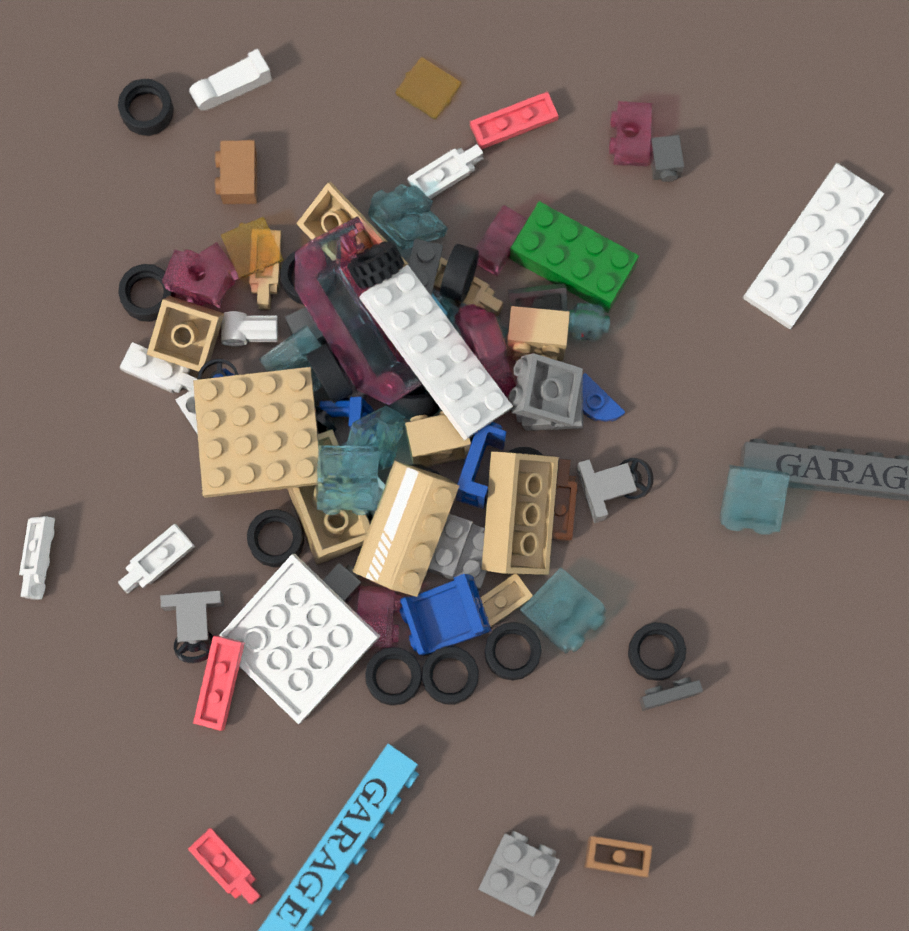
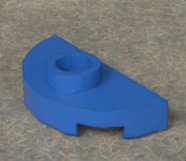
[583,373,626,422]

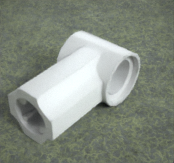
[221,311,278,346]

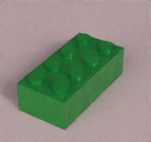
[510,201,639,314]

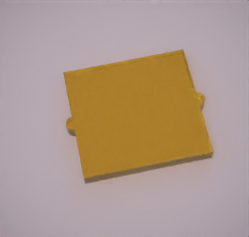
[395,57,461,120]
[221,216,284,279]

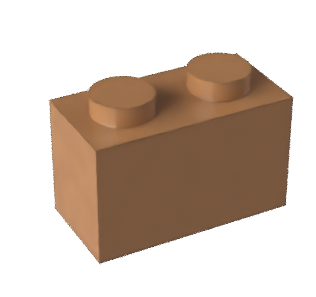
[215,140,257,204]
[584,836,652,877]

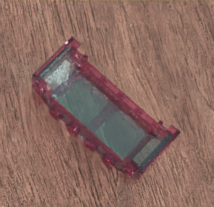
[295,216,422,405]

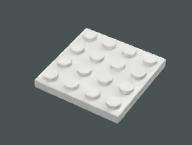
[219,554,380,724]

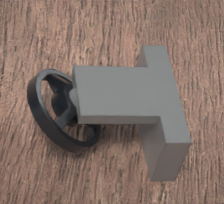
[576,458,654,523]
[160,591,224,663]

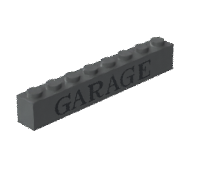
[738,439,909,501]

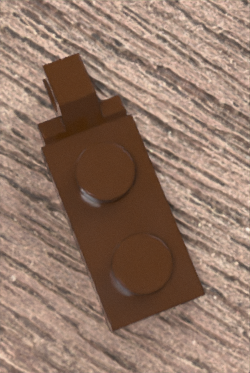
[552,459,577,542]

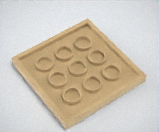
[193,367,323,498]

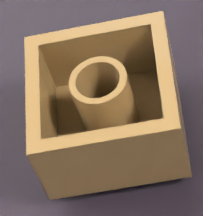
[147,296,224,372]
[506,306,570,361]
[405,411,471,467]

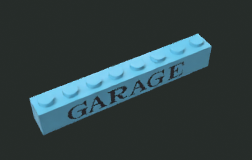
[258,744,419,931]

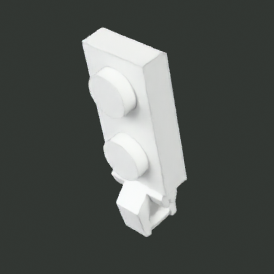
[407,144,484,204]
[119,342,197,393]
[19,516,55,600]
[118,523,195,594]

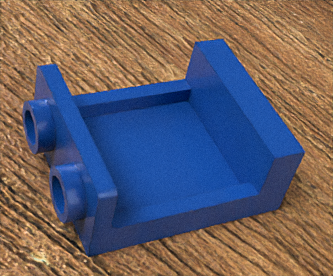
[456,422,507,509]
[400,573,492,656]

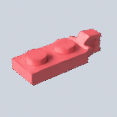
[188,828,262,905]

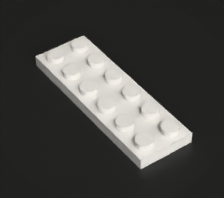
[743,163,884,330]
[359,265,513,441]

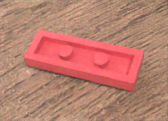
[470,91,559,150]
[193,635,245,731]

